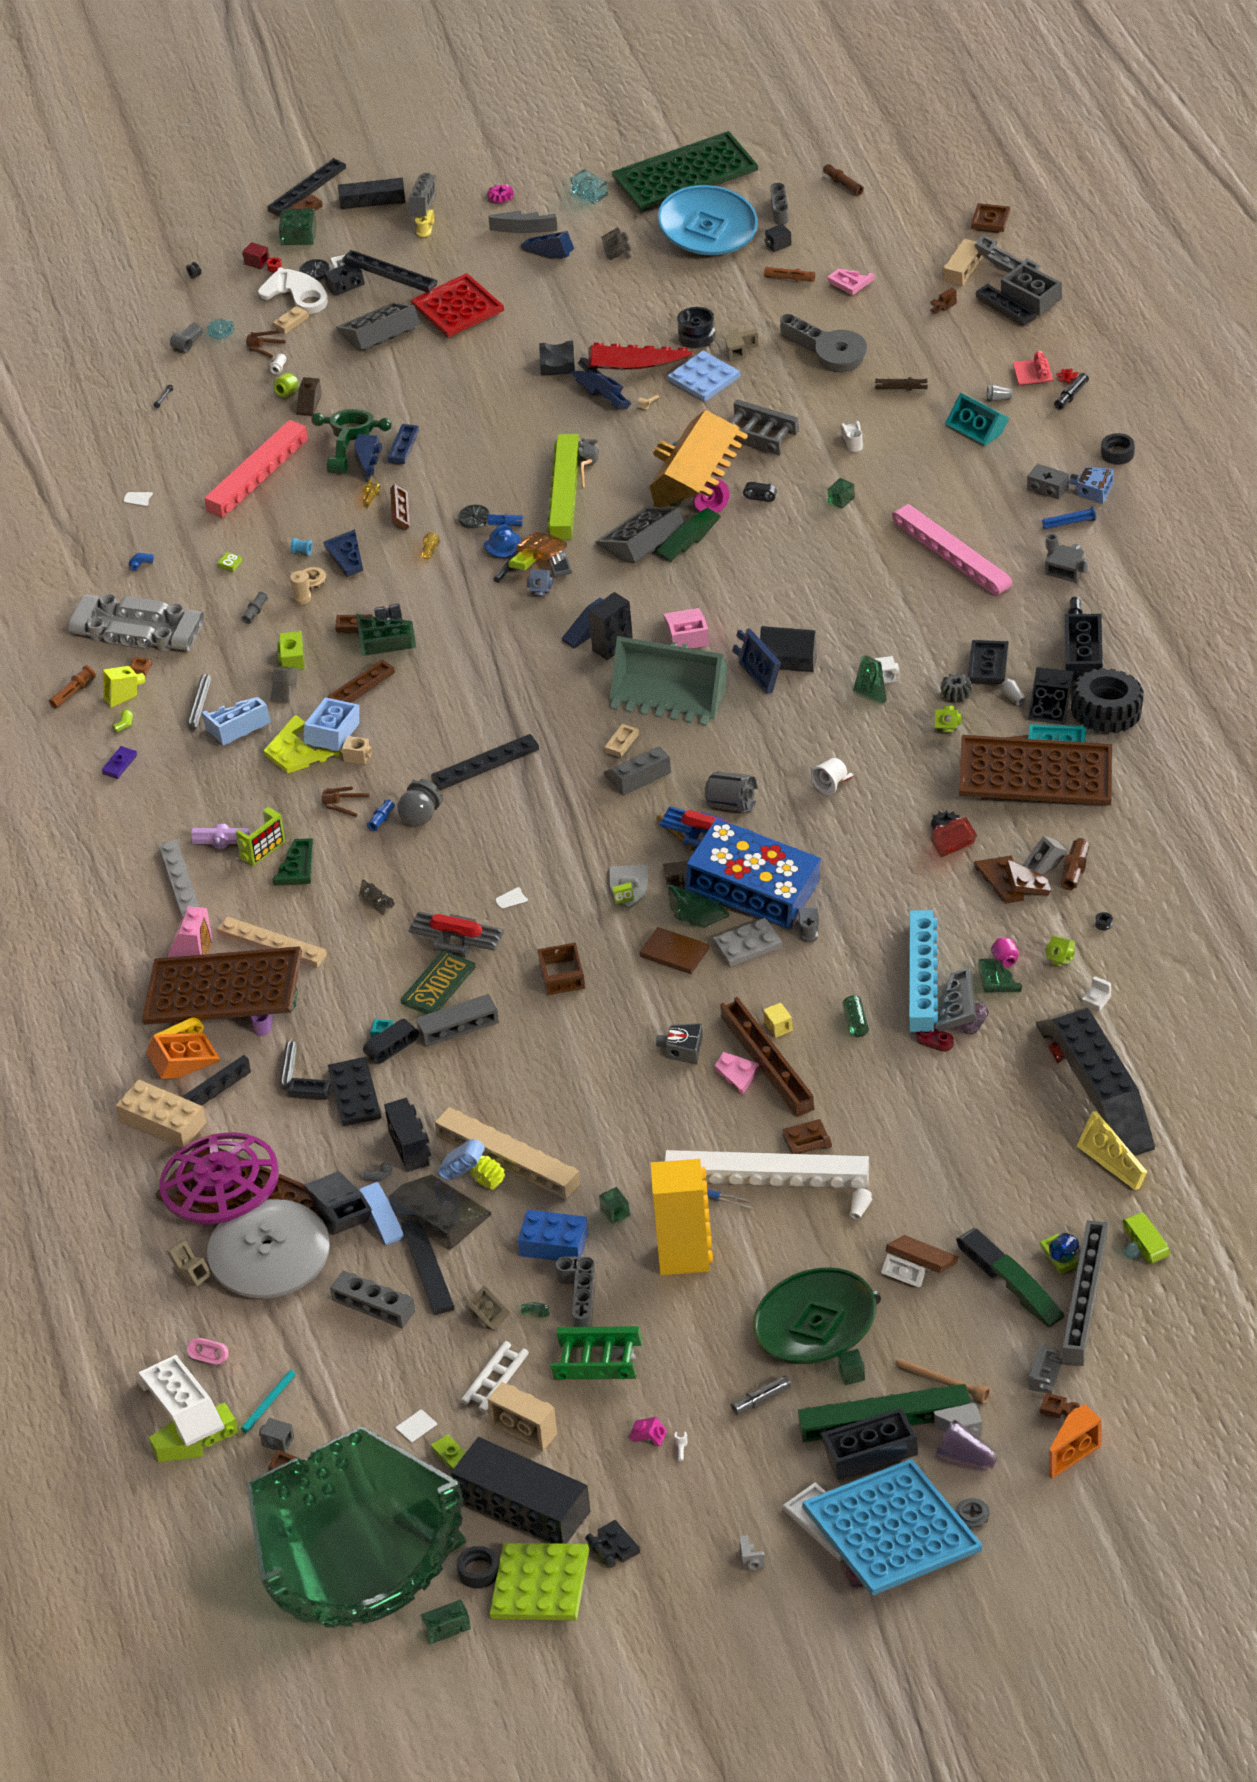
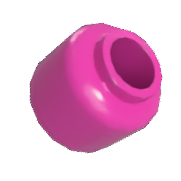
[991,937,1019,967]

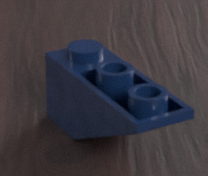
[354,434,382,483]

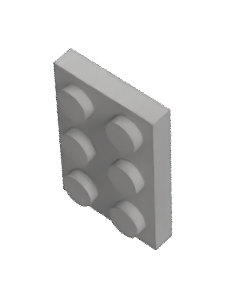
[713,918,783,967]

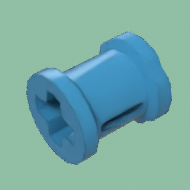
[291,538,312,556]

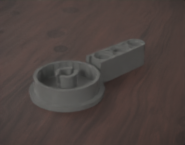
[780,314,867,372]

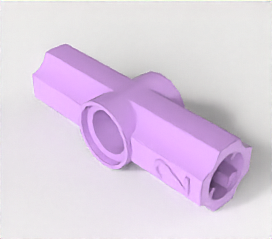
[192,824,250,849]

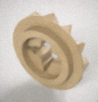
[302,567,327,590]

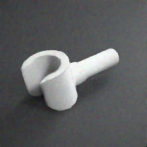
[674,1432,688,1461]

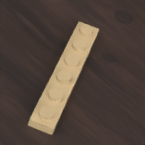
[217,916,327,968]

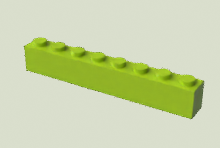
[547,434,580,540]

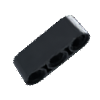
[363,1019,419,1064]
[956,1228,1005,1278]

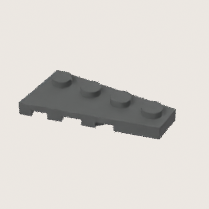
[937,967,977,1032]

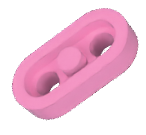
[187,1338,228,1364]

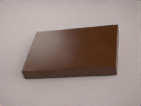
[639,927,709,974]
[885,1235,959,1273]

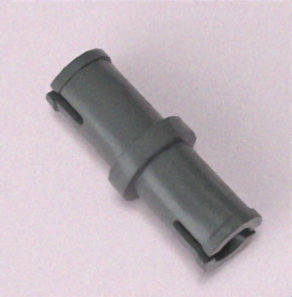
[241,591,268,624]

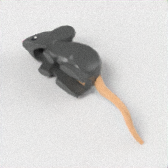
[579,438,599,488]

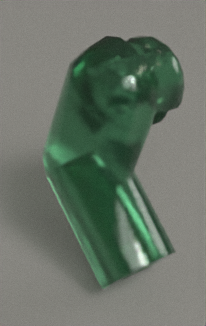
[520,1302,550,1318]

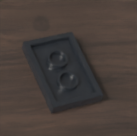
[968,640,1009,684]

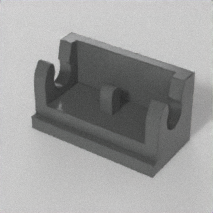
[1029,1344,1062,1394]

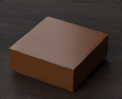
[129,657,152,676]

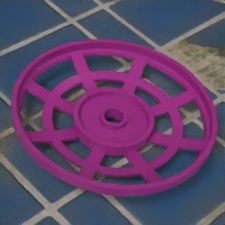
[159,1132,279,1224]

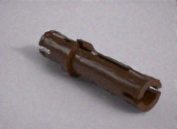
[823,163,864,196]

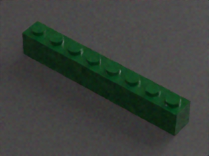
[798,1384,970,1443]

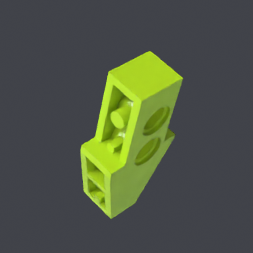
[149,1402,238,1462]

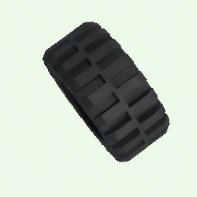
[1071,668,1144,734]

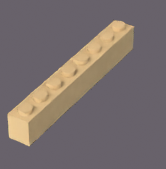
[435,1107,580,1199]

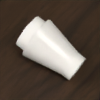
[849,1188,872,1220]

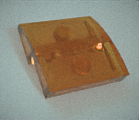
[516,532,567,559]

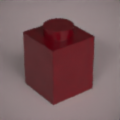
[242,242,269,270]

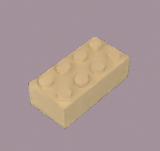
[116,1079,207,1148]

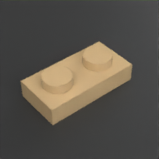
[273,306,309,334]
[604,724,639,758]

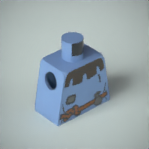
[1069,467,1114,504]

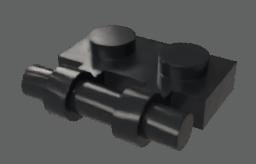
[585,1520,640,1568]

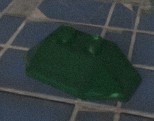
[667,884,730,928]

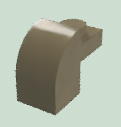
[725,328,759,361]
[166,1239,212,1286]

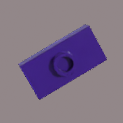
[101,746,137,779]

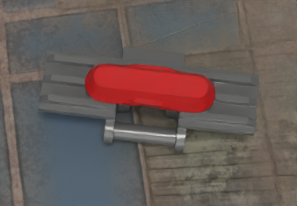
[408,912,504,957]

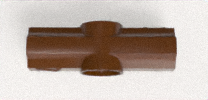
[1061,838,1089,891]

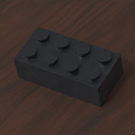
[1065,614,1103,680]

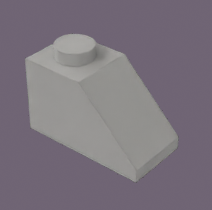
[1022,836,1068,874]
[934,1403,982,1440]

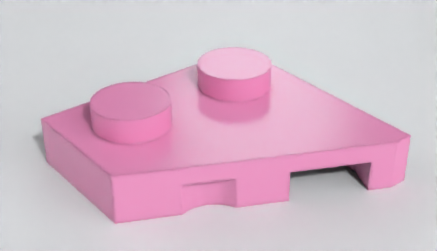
[827,269,874,295]
[715,1052,760,1095]

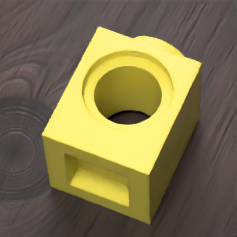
[763,1003,793,1038]

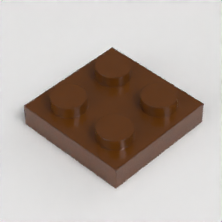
[971,203,1011,232]

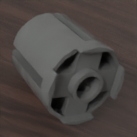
[705,771,758,812]

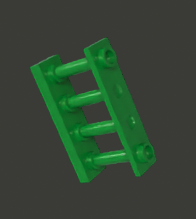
[550,1326,643,1380]

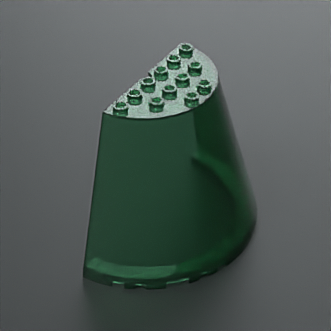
[246,1426,463,1628]

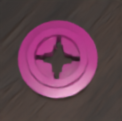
[487,184,514,203]

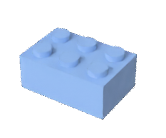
[304,698,359,751]

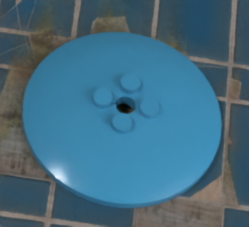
[658,185,758,255]

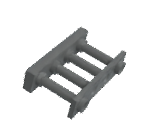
[730,399,799,456]

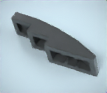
[488,210,558,233]

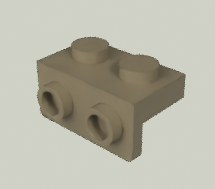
[462,1285,511,1330]

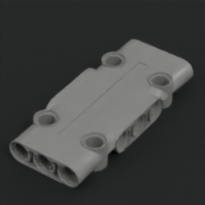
[69,594,204,651]

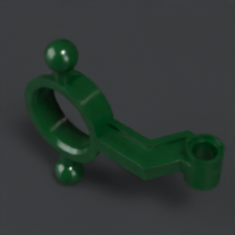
[311,409,392,474]

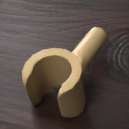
[638,395,659,410]

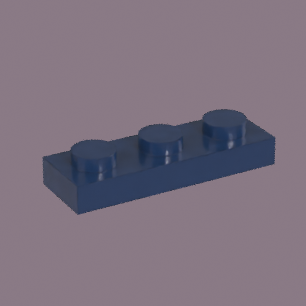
[388,424,419,464]

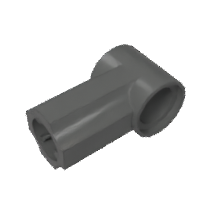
[170,322,203,352]

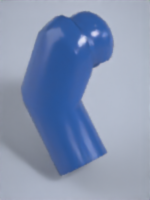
[129,553,154,570]

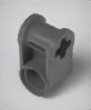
[799,907,819,942]

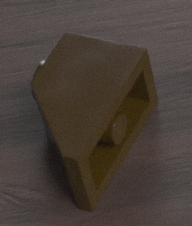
[296,377,322,416]

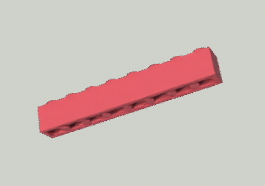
[204,420,308,518]

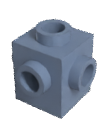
[527,569,553,596]

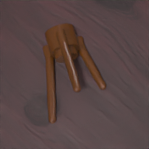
[246,330,286,358]
[322,786,370,817]

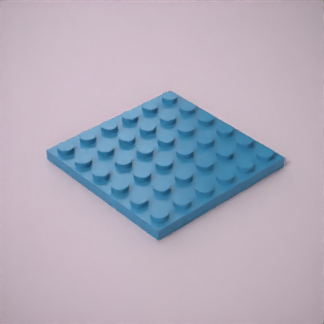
[802,1458,983,1596]

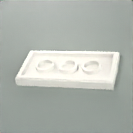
[783,1482,843,1561]

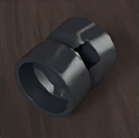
[374,603,403,631]

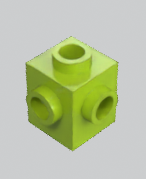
[935,706,962,732]
[1045,935,1076,966]

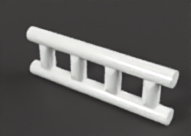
[460,1341,529,1413]

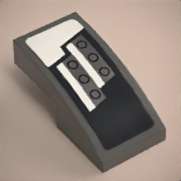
[546,549,572,577]

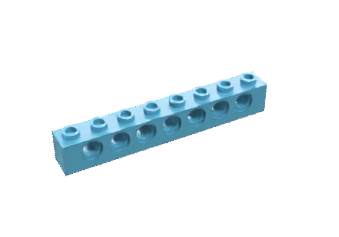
[909,910,938,1032]

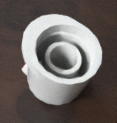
[811,758,853,795]

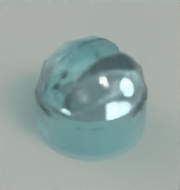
[1124,1241,1141,1259]

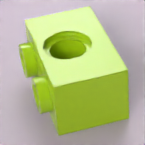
[277,631,305,671]

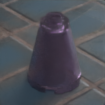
[935,1419,998,1471]

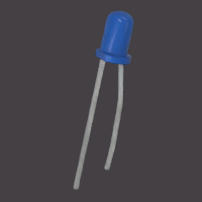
[707,1190,754,1209]

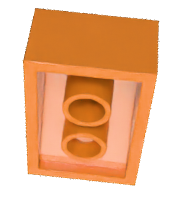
[146,1033,220,1079]
[1049,1404,1102,1479]

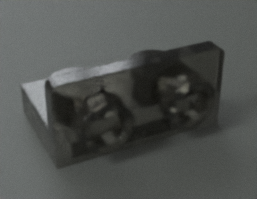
[601,227,632,261]

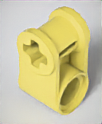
[415,210,434,237]

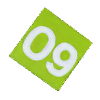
[218,552,242,572]
[612,882,634,904]

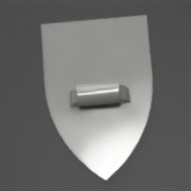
[610,865,648,908]

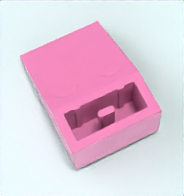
[664,608,709,648]

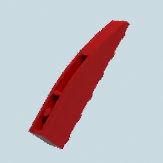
[588,342,693,370]

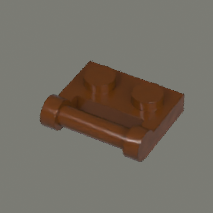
[782,1119,832,1154]

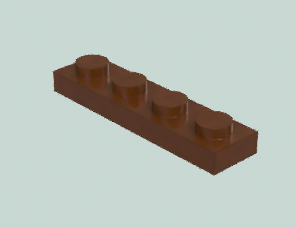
[328,659,395,703]

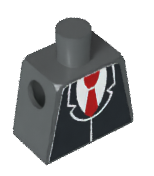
[656,1023,703,1064]

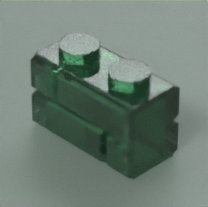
[420,1599,471,1645]

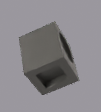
[259,1417,294,1452]

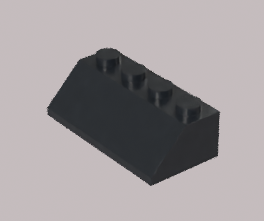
[821,1408,918,1480]

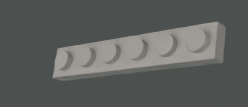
[158,840,199,919]

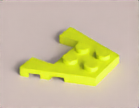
[264,715,342,774]

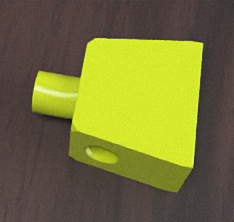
[103,666,146,707]

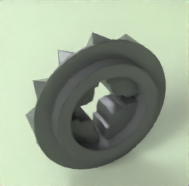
[955,1498,990,1529]

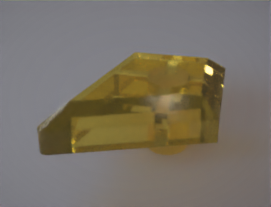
[362,477,381,509]

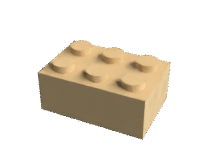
[488,1382,558,1451]

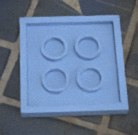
[667,351,741,402]

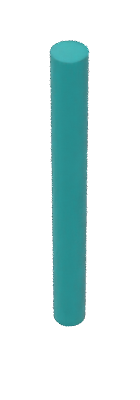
[240,1370,296,1433]

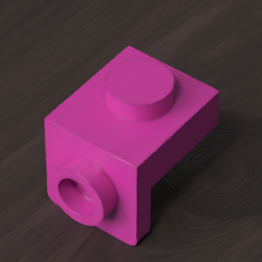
[629,1417,667,1446]

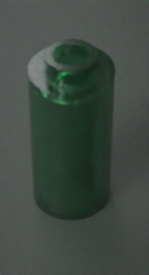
[842,995,869,1037]

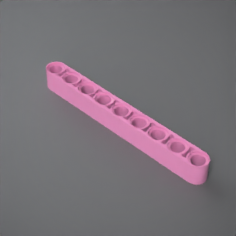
[892,504,1012,596]

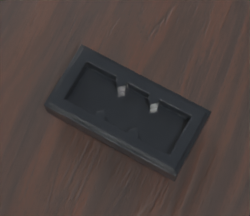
[287,1078,331,1100]

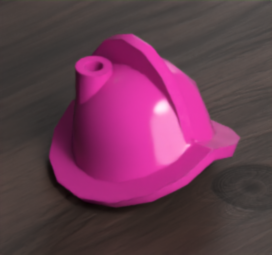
[693,479,730,513]

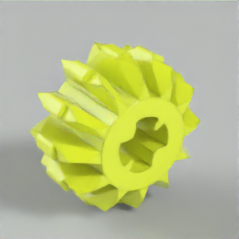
[470,1156,505,1190]

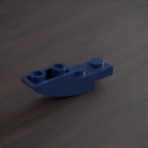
[571,371,631,409]

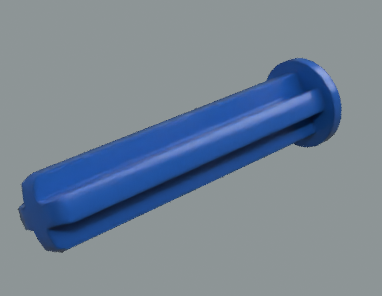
[1042,506,1096,529]

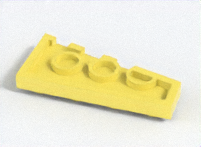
[1077,1111,1147,1190]

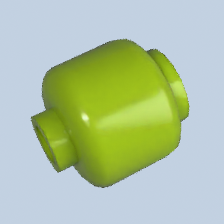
[273,373,299,398]

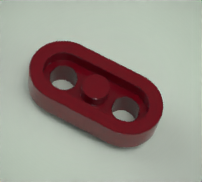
[916,1028,954,1052]

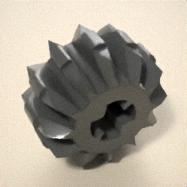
[941,673,972,703]

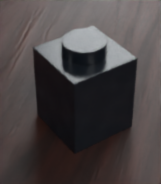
[764,224,792,252]

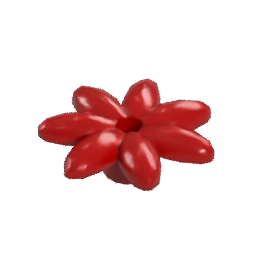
[1056,368,1079,383]

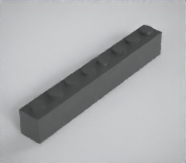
[1063,1220,1108,1366]

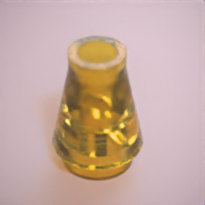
[421,532,440,559]

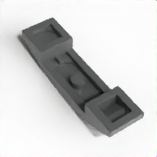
[974,234,1041,273]

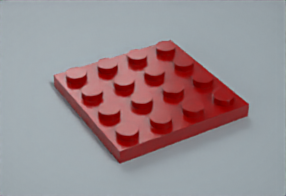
[411,273,504,338]

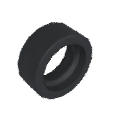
[1101,433,1135,465]
[457,1546,499,1589]

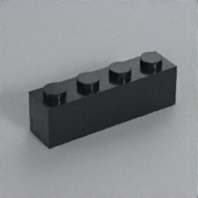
[338,177,406,210]

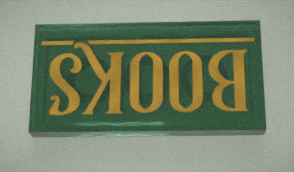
[400,950,476,1015]

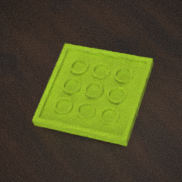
[490,1543,589,1621]

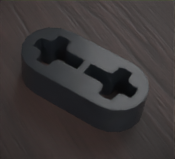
[743,482,777,502]

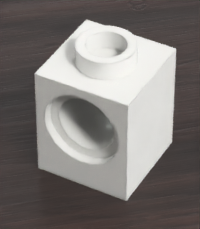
[871,656,899,685]

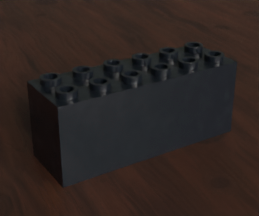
[451,1437,591,1544]

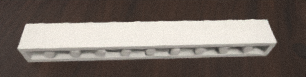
[665,1150,869,1188]

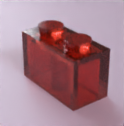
[930,817,977,858]

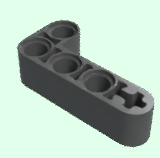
[556,1257,596,1327]

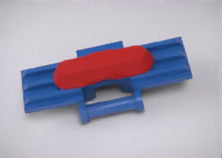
[659,806,754,847]

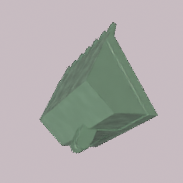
[609,636,728,726]

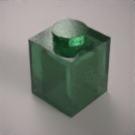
[827,478,855,509]
[599,1187,630,1224]

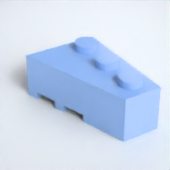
[202,697,271,745]

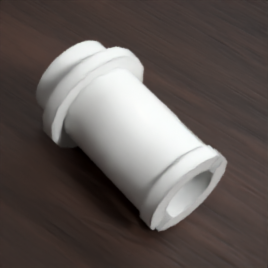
[269,354,287,374]

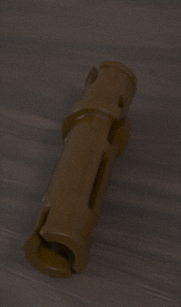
[875,377,928,391]

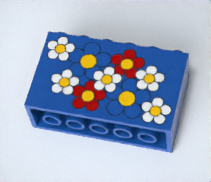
[685,818,821,929]

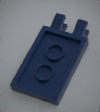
[732,628,781,694]

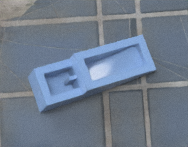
[359,1182,404,1245]

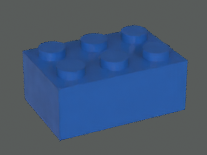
[518,1210,588,1261]

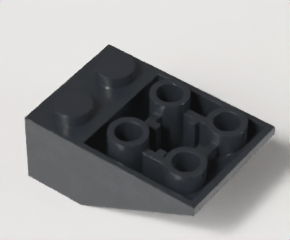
[1028,667,1075,724]
[303,1171,372,1236]

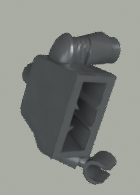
[1045,534,1089,583]

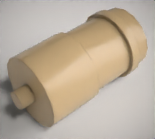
[290,571,311,605]

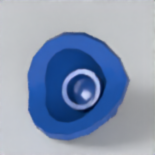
[483,524,521,558]

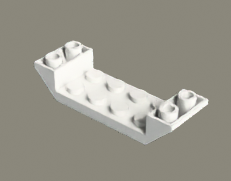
[135,1355,224,1446]

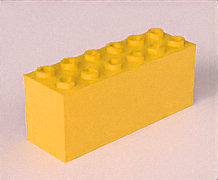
[651,1159,713,1275]

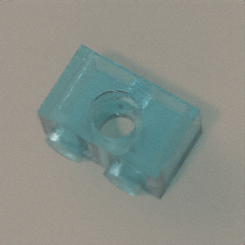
[570,169,608,204]

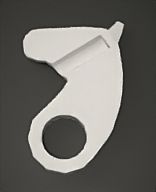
[258,267,328,314]

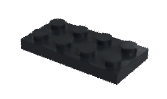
[328,1057,382,1126]

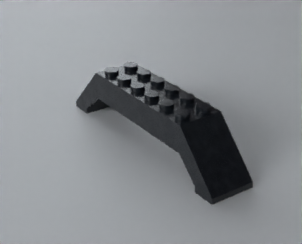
[1036,1008,1155,1156]

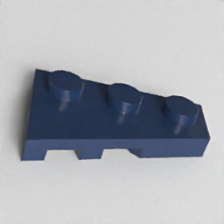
[323,529,363,577]

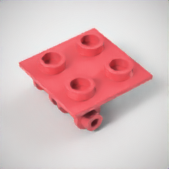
[1013,351,1053,385]

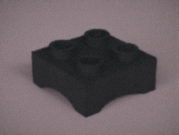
[539,341,575,375]

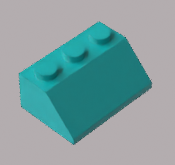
[945,392,1010,446]

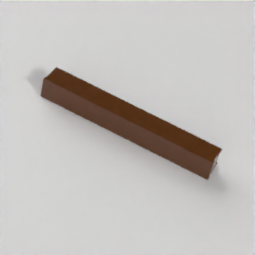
[720,997,815,1117]

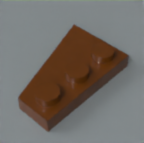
[974,855,1024,904]

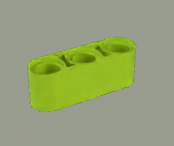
[1122,1212,1170,1264]

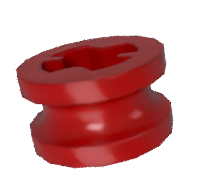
[267,257,282,273]

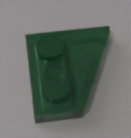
[853,655,887,703]
[978,959,1022,992]

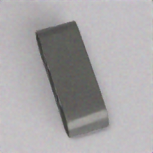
[770,183,789,225]

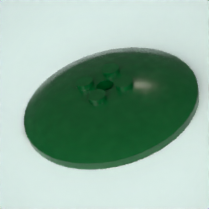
[753,1267,876,1364]

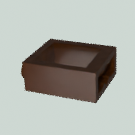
[537,942,585,995]

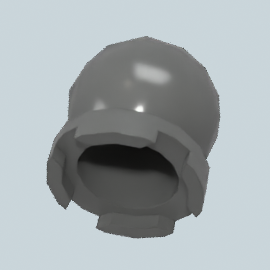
[397,779,443,826]

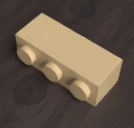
[942,239,983,286]

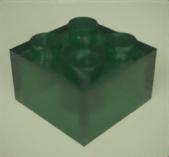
[279,208,317,246]

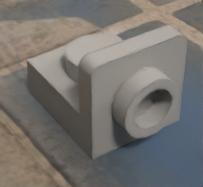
[739,1535,765,1570]

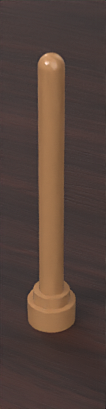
[896,1359,990,1404]

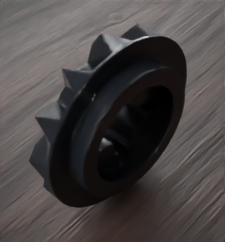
[931,810,962,834]

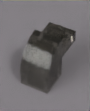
[270,666,298,703]

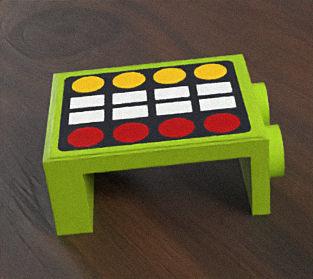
[236,807,286,866]

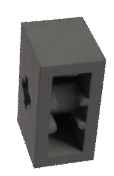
[1027,463,1069,499]

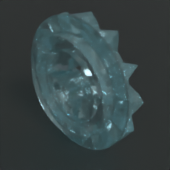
[207,318,235,338]

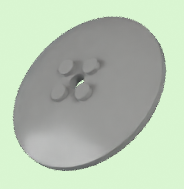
[207,1199,330,1298]

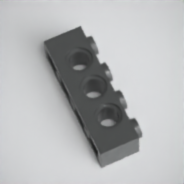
[409,173,437,216]
[330,1270,415,1329]

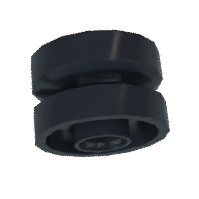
[677,307,715,348]

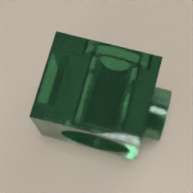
[838,1349,865,1385]

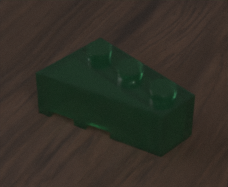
[356,614,416,656]

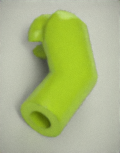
[112,710,133,733]

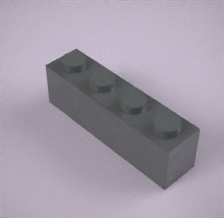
[416,994,499,1047]

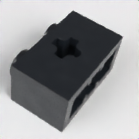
[324,264,364,296]

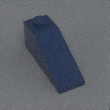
[520,231,575,259]
[562,597,603,649]

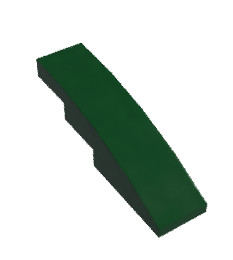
[657,507,721,562]
[992,1254,1064,1328]

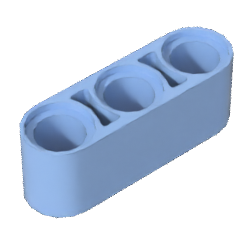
[438,1139,485,1180]

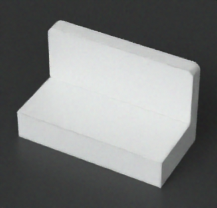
[881,1253,931,1287]

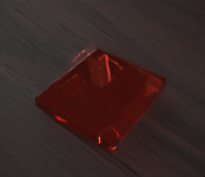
[1048,1041,1065,1063]

